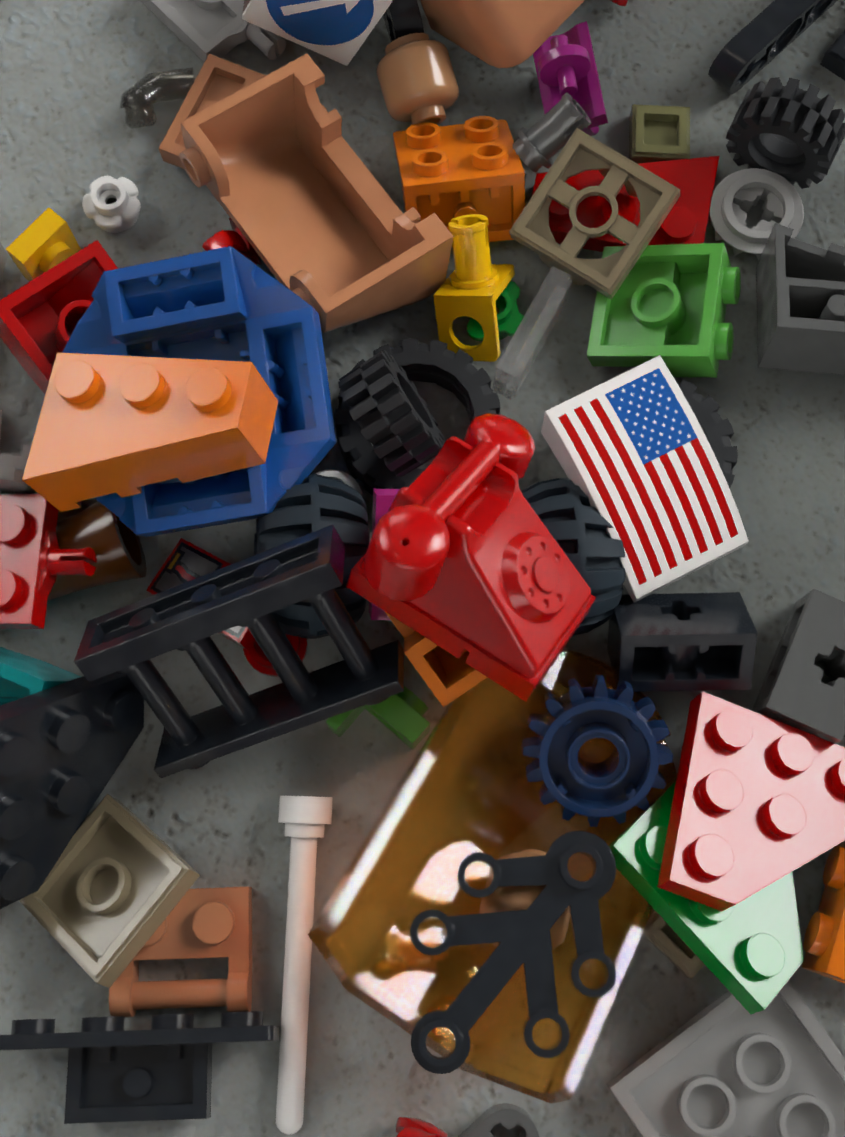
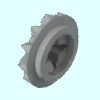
[708,168,804,261]

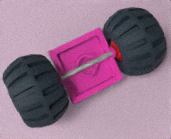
[254,474,625,639]

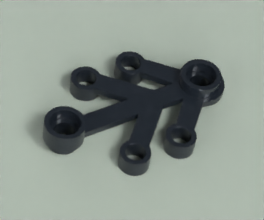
[410,831,616,1074]

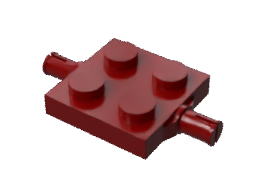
[0,494,97,629]

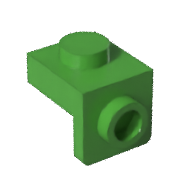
[326,686,430,750]

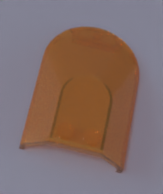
[308,649,678,1104]

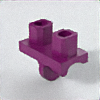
[533,21,608,136]

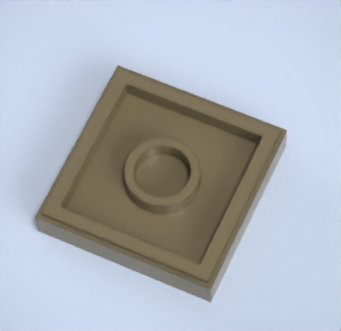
[19,794,200,988]

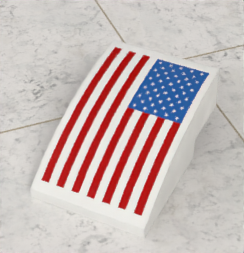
[541,355,749,603]

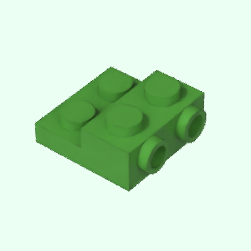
[587,243,741,378]

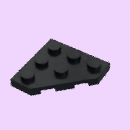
[0,672,144,909]

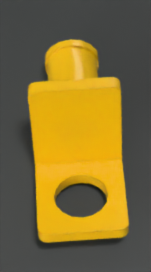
[433,214,515,362]

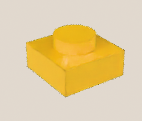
[6,207,81,282]

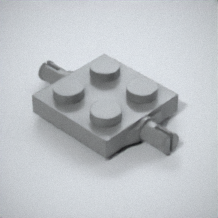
[140,0,286,62]

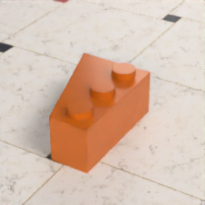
[22,352,278,512]

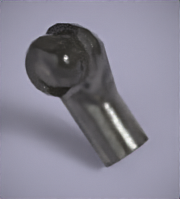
[120,67,196,129]

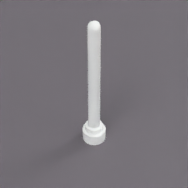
[276,796,333,1135]

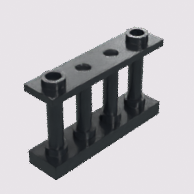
[74,524,404,778]

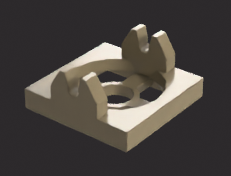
[509,128,680,300]

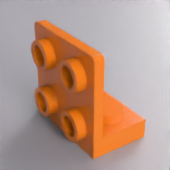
[393,116,525,242]

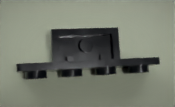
[0,1011,280,1124]

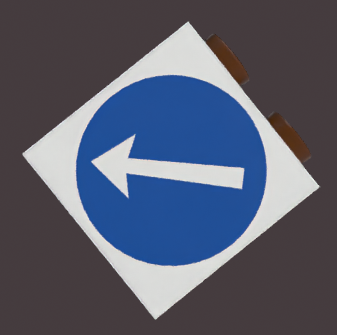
[242,0,393,66]

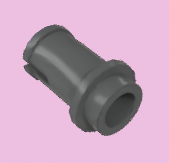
[513,92,591,172]

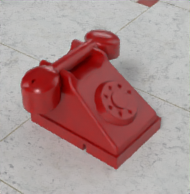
[346,413,597,702]

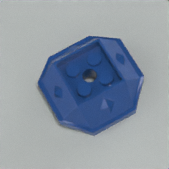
[62,246,337,537]

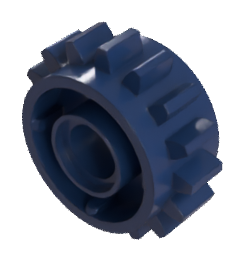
[522,675,673,827]

